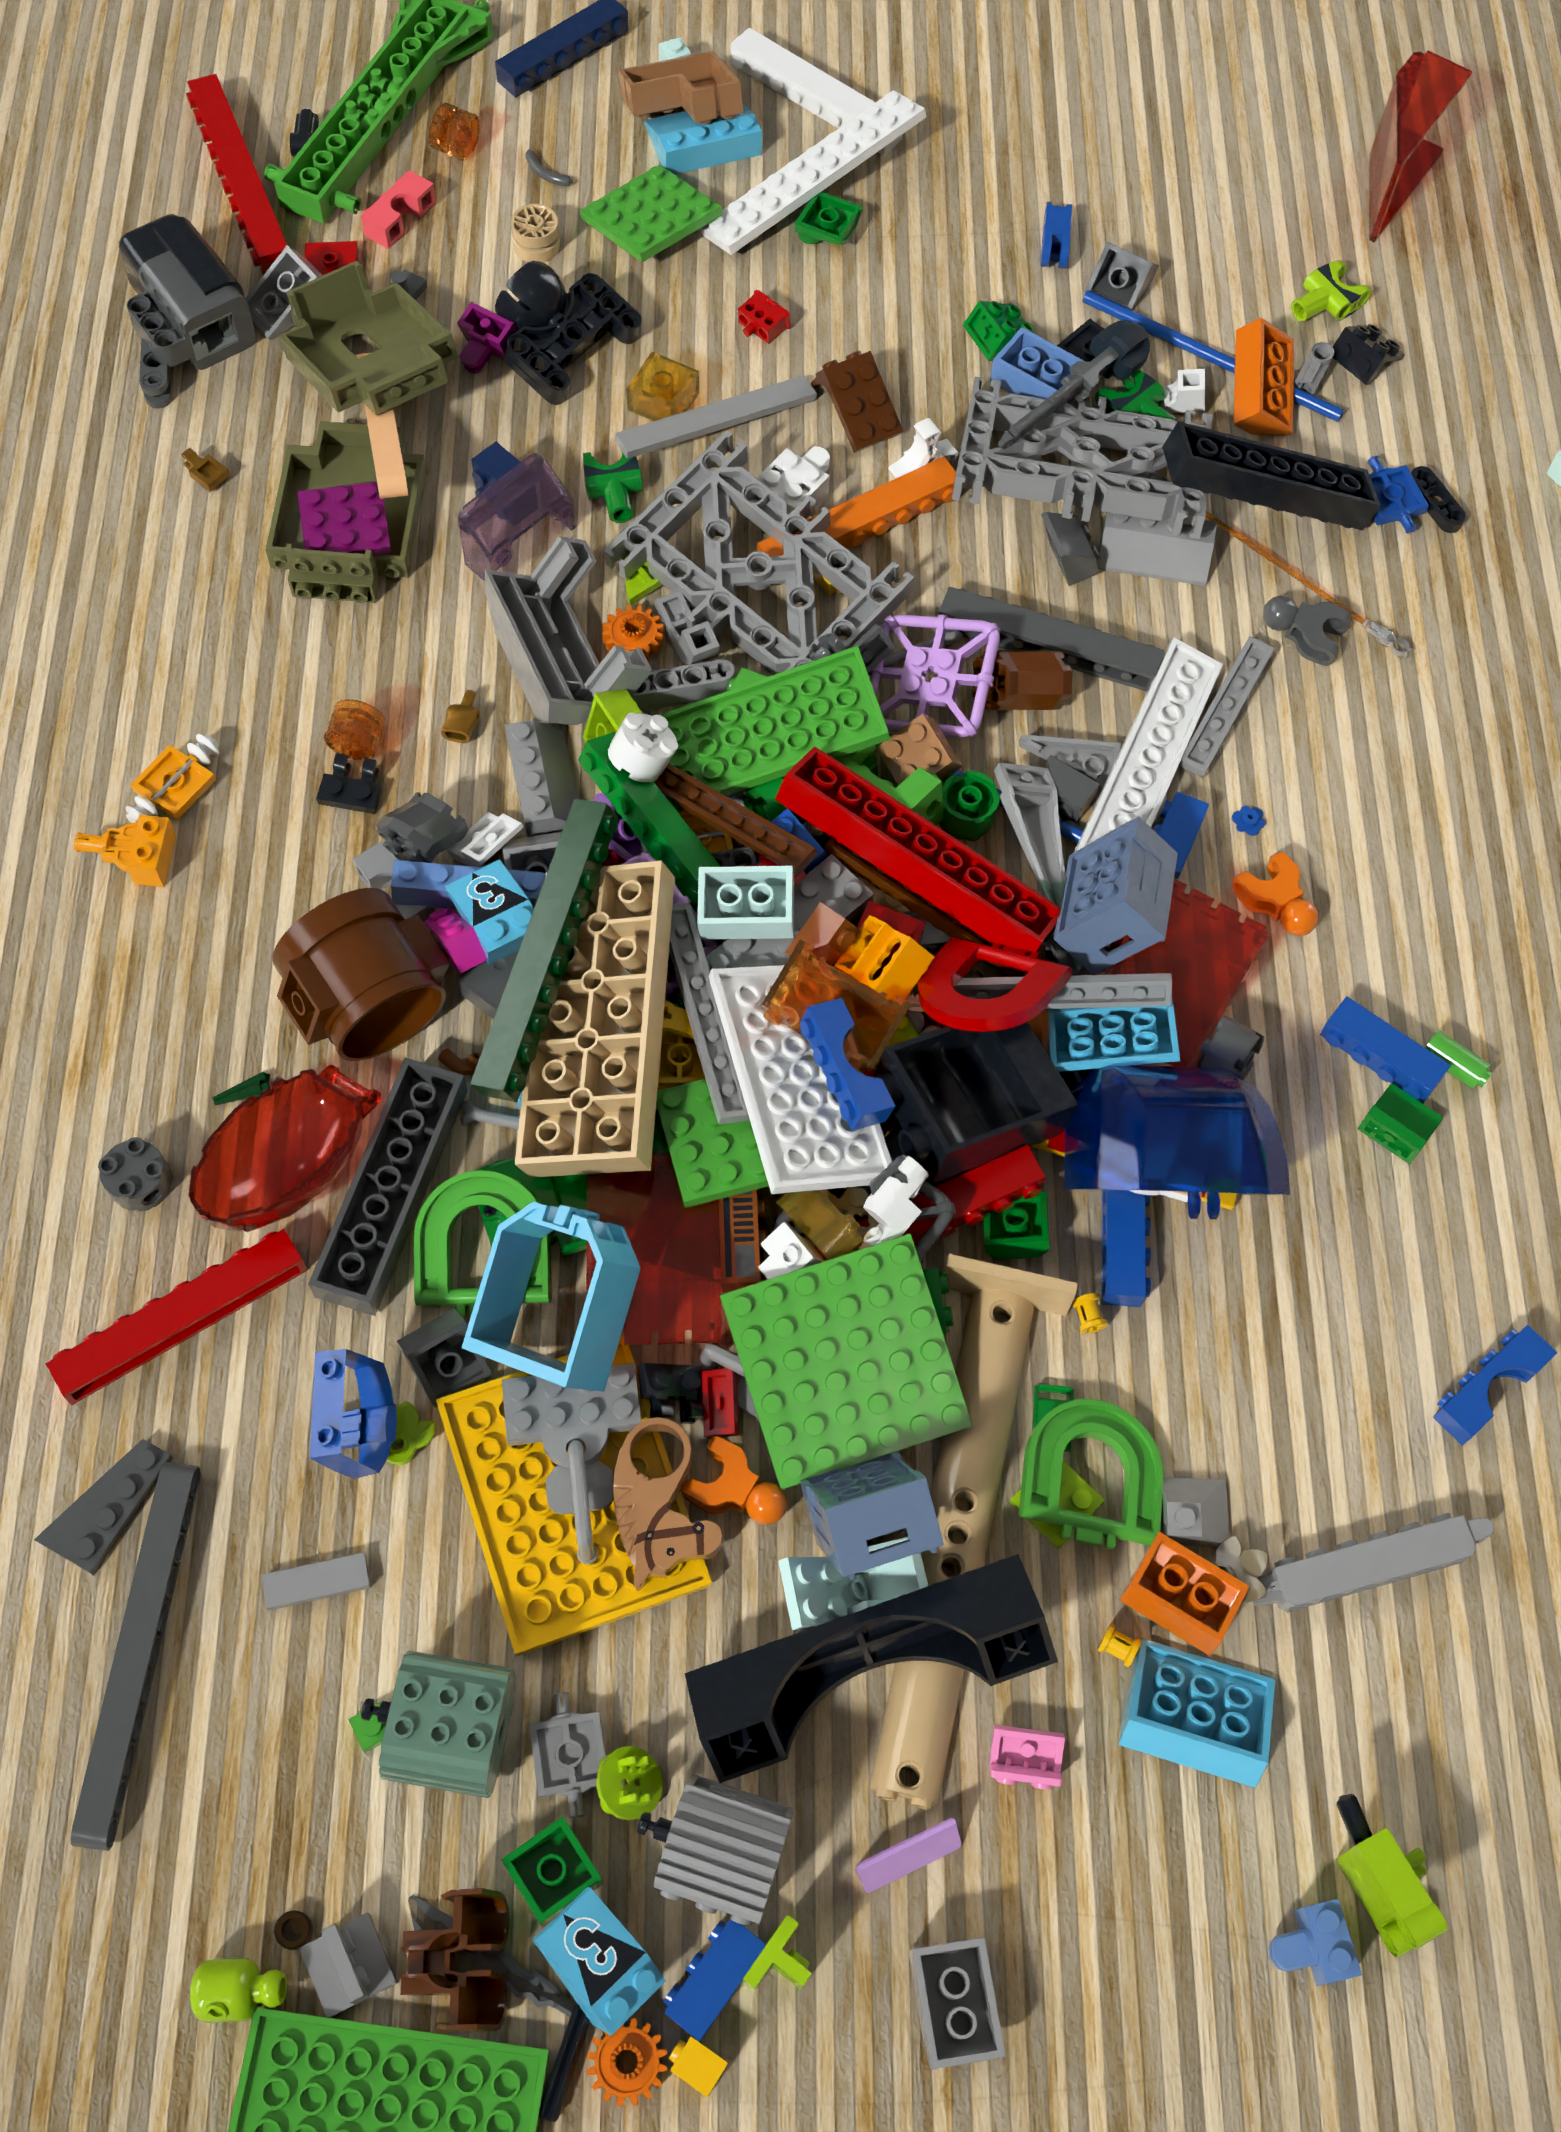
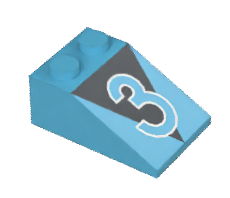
[445,859,534,965]
[532,1887,666,2036]

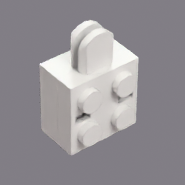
[752,446,830,514]

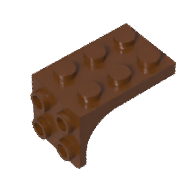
[811,351,904,453]

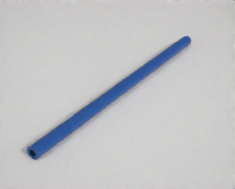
[1082,290,1344,422]

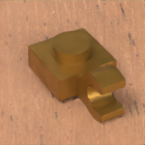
[181,448,230,492]

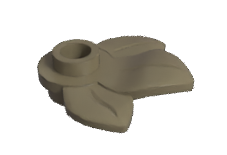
[1214,1536,1269,1602]

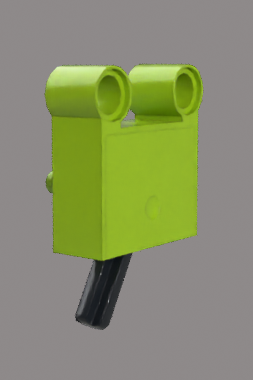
[1336,1793,1448,1958]

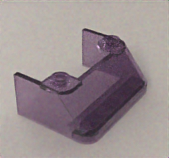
[458,453,576,581]

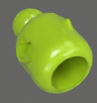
[190,1957,287,2023]

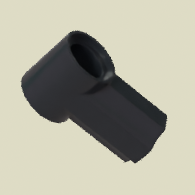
[290,109,319,157]

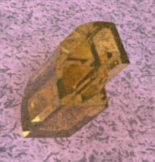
[776,1189,864,1260]

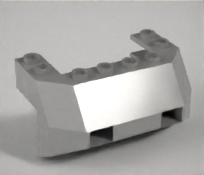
[485,536,652,725]

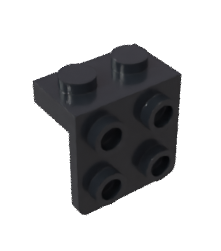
[1332,324,1405,385]

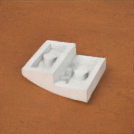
[447,812,523,866]

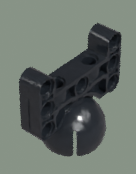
[495,261,642,405]

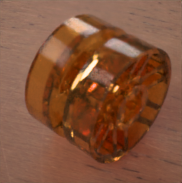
[429,102,480,161]
[324,699,386,760]

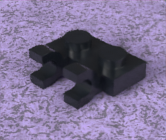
[316,753,382,814]
[638,1363,704,1424]

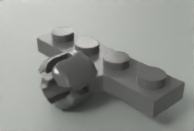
[809,624,895,673]

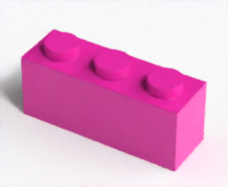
[423,909,488,974]

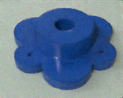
[1232,806,1266,836]

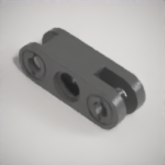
[139,339,174,409]

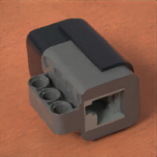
[119,214,255,370]

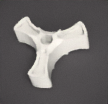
[888,418,959,479]

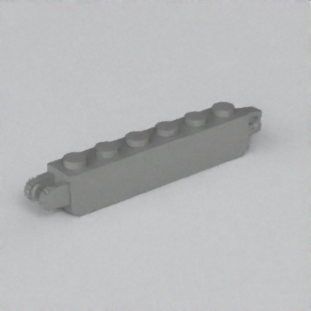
[1253,1513,1495,1613]

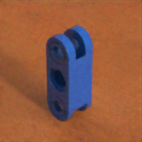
[1040,202,1072,269]

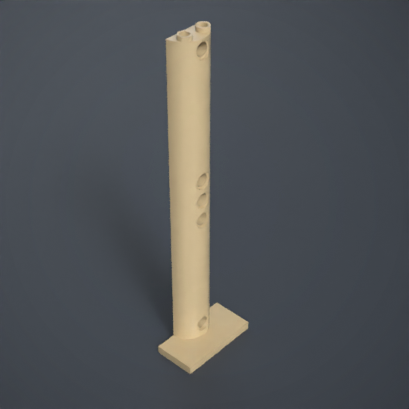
[869,1254,1078,1810]

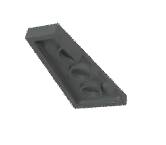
[34,1439,173,1576]

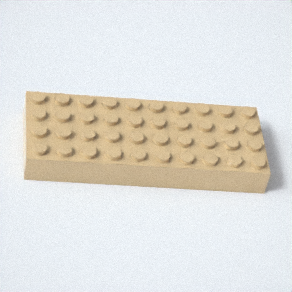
[515,860,675,1177]

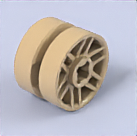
[511,204,560,262]

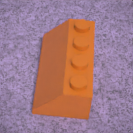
[1233,318,1294,435]

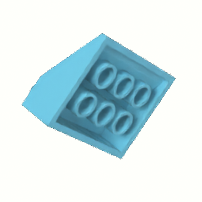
[644,104,762,175]
[1048,999,1180,1072]
[1118,1638,1275,1788]

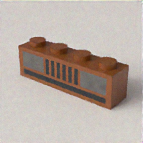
[718,1190,767,1293]

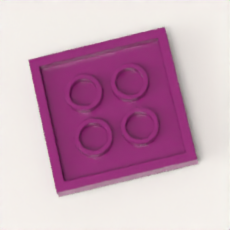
[297,482,392,556]

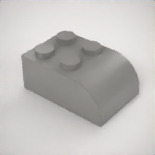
[909,1937,1006,2070]

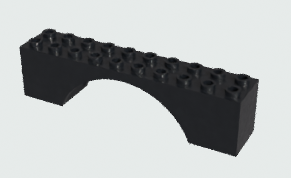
[684,1554,1058,1783]

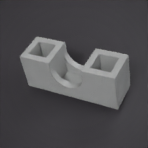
[352,841,435,922]

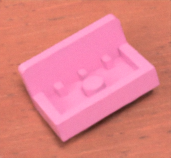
[989,1724,1065,1789]

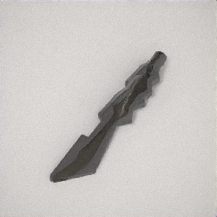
[408,1895,577,2017]

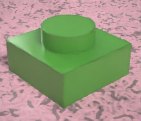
[348,1702,386,1753]

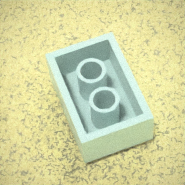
[697,866,794,940]

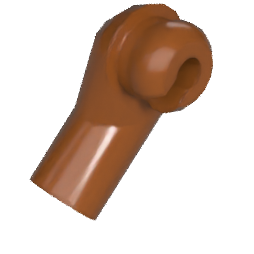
[438,1048,481,1076]

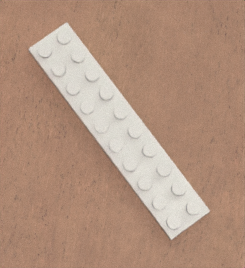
[700,90,927,255]
[1074,637,1223,852]

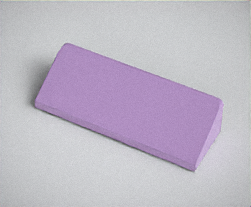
[855,1818,961,1893]

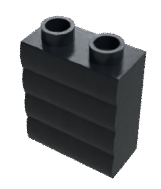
[873,1022,1078,1183]

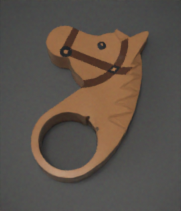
[613,1417,723,1591]

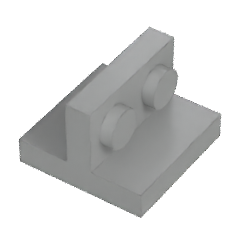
[299,1912,398,2018]

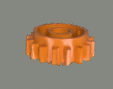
[602,604,664,660]
[586,2018,668,2107]

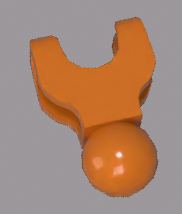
[1232,851,1319,936]
[680,1436,788,1525]

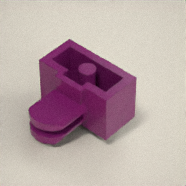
[457,302,518,374]

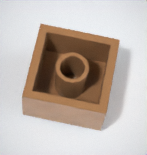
[876,713,963,785]

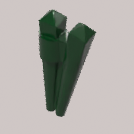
[212,1071,274,1106]

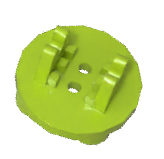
[596,1746,663,1821]

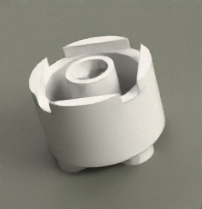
[608,713,678,782]

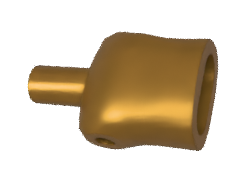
[441,690,480,743]

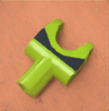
[1291,260,1372,322]

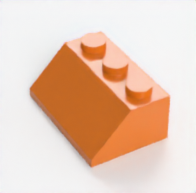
[1119,1532,1250,1656]

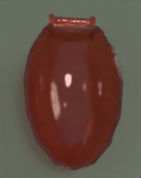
[188,1065,381,1232]

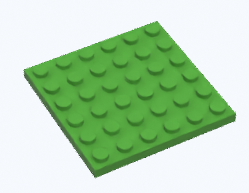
[719,1234,972,1490]

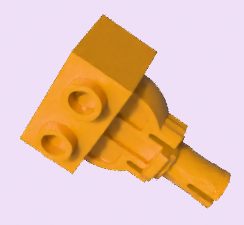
[74,815,176,887]

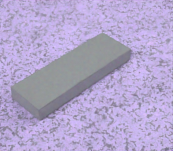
[262,1552,371,1611]

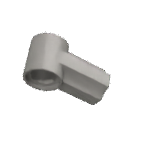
[1294,342,1334,395]

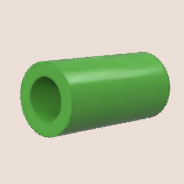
[1425,1030,1492,1089]

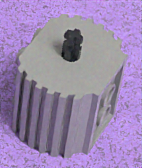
[637,1774,795,1926]

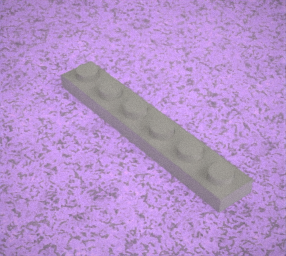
[1178,636,1275,778]

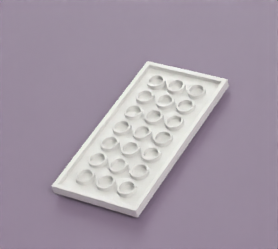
[708,963,892,1194]

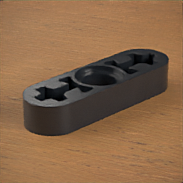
[1411,466,1466,533]

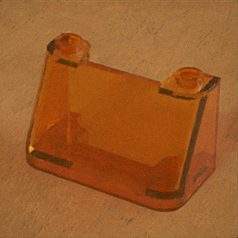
[761,939,911,1074]

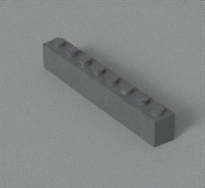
[939,586,1165,692]

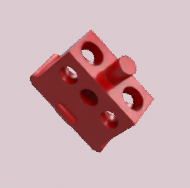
[737,290,790,344]

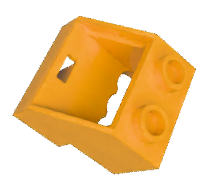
[835,915,934,1008]

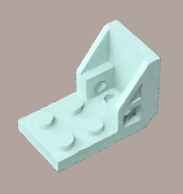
[778,1537,928,1630]

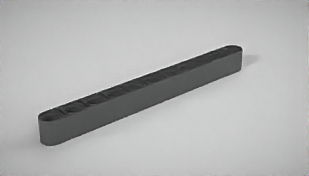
[70,1462,201,1851]

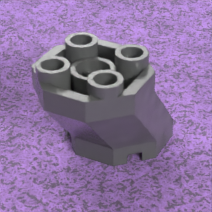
[376,792,469,863]

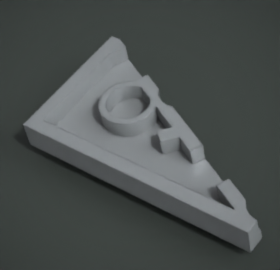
[1019,734,1121,790]

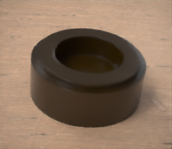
[274,1910,313,1950]

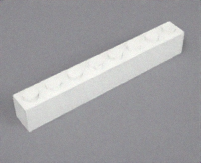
[730,28,903,156]

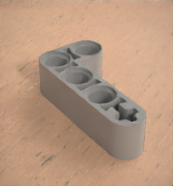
[626,651,735,711]

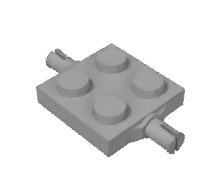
[529,1692,605,1818]

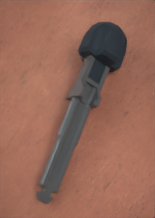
[998,320,1150,449]

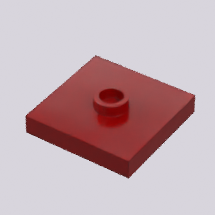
[305,241,358,275]

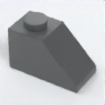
[1045,755,1100,823]

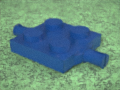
[1368,456,1429,534]

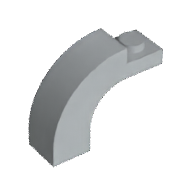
[654,591,720,665]

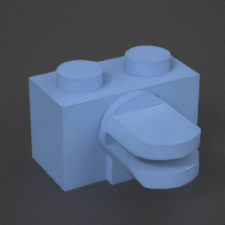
[1268,1899,1362,1986]

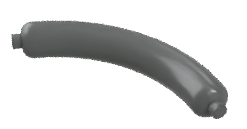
[525,149,573,187]

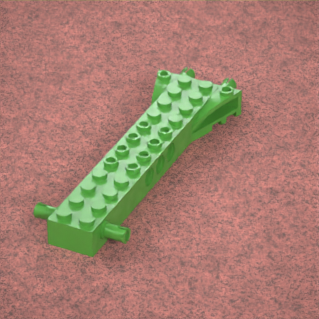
[264,0,494,224]

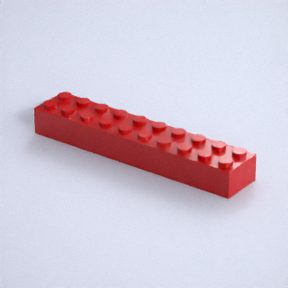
[775,746,1061,956]

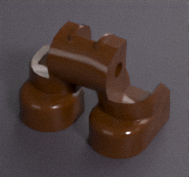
[400,1888,510,2032]

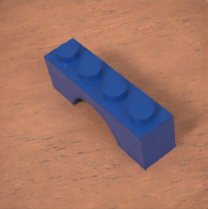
[800,998,895,1131]
[1433,1325,1558,1446]

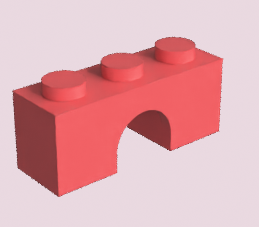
[361,170,436,249]

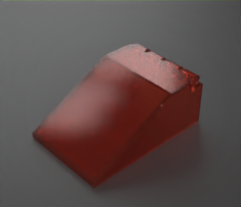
[1369,50,1472,243]
[1103,878,1270,1071]
[586,1151,722,1345]

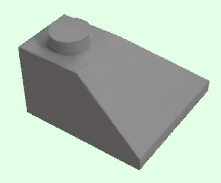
[1160,1477,1229,1547]

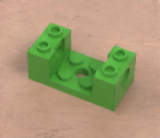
[835,745,944,825]

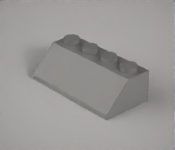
[1097,512,1217,586]
[504,720,579,837]

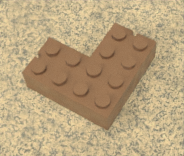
[618,51,744,124]

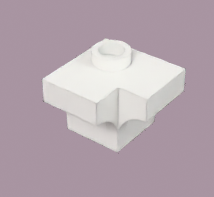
[1164,369,1205,413]
[758,1222,825,1279]

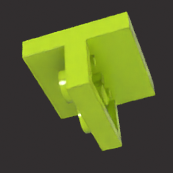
[742,1914,812,1992]

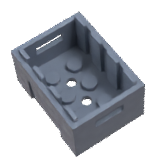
[1053,816,1178,975]
[800,1451,944,1580]

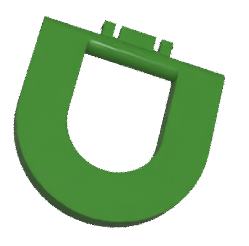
[414,1170,552,1316]
[1019,1399,1163,1550]

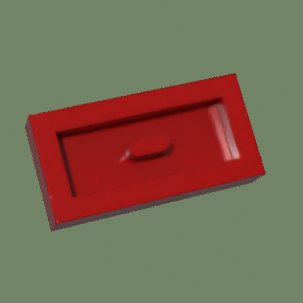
[702,1368,740,1439]

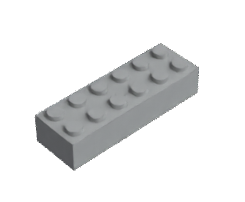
[706,854,874,971]

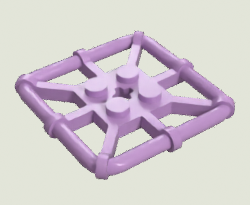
[868,614,1001,738]

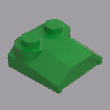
[794,191,863,245]
[984,1191,1050,1260]

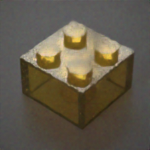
[626,351,699,421]

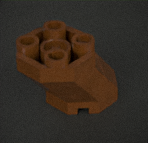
[972,650,1073,711]

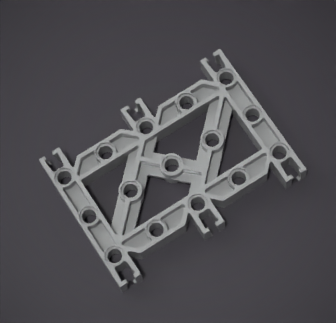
[952,377,1213,540]
[604,430,915,675]

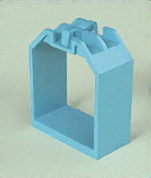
[462,1201,641,1392]

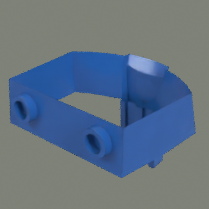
[310,1349,397,1479]

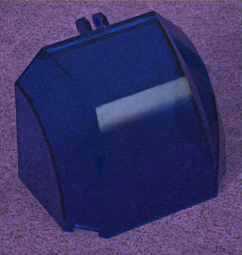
[1064,1065,1290,1220]

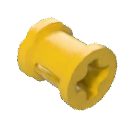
[1072,1293,1108,1334]
[1097,1623,1142,1668]

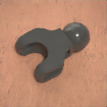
[1263,595,1352,666]

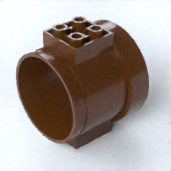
[273,888,450,1061]

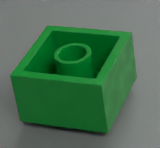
[501,1816,604,1927]

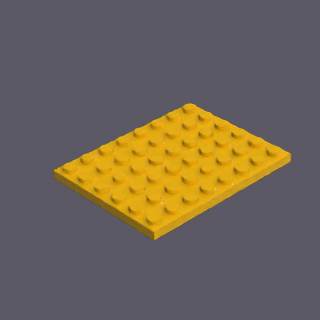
[436,1336,712,1657]

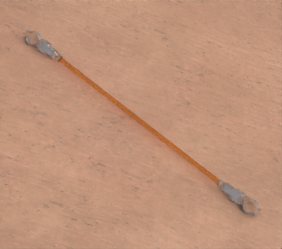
[1149,470,1413,658]

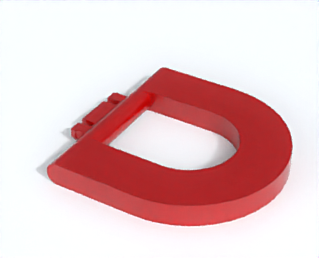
[918,937,1072,1032]

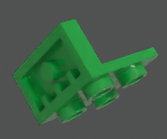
[963,300,1035,362]
[1357,1084,1443,1165]

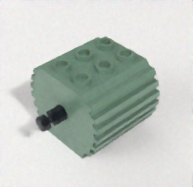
[361,1650,516,1798]

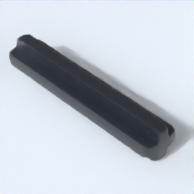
[539,2003,590,2122]

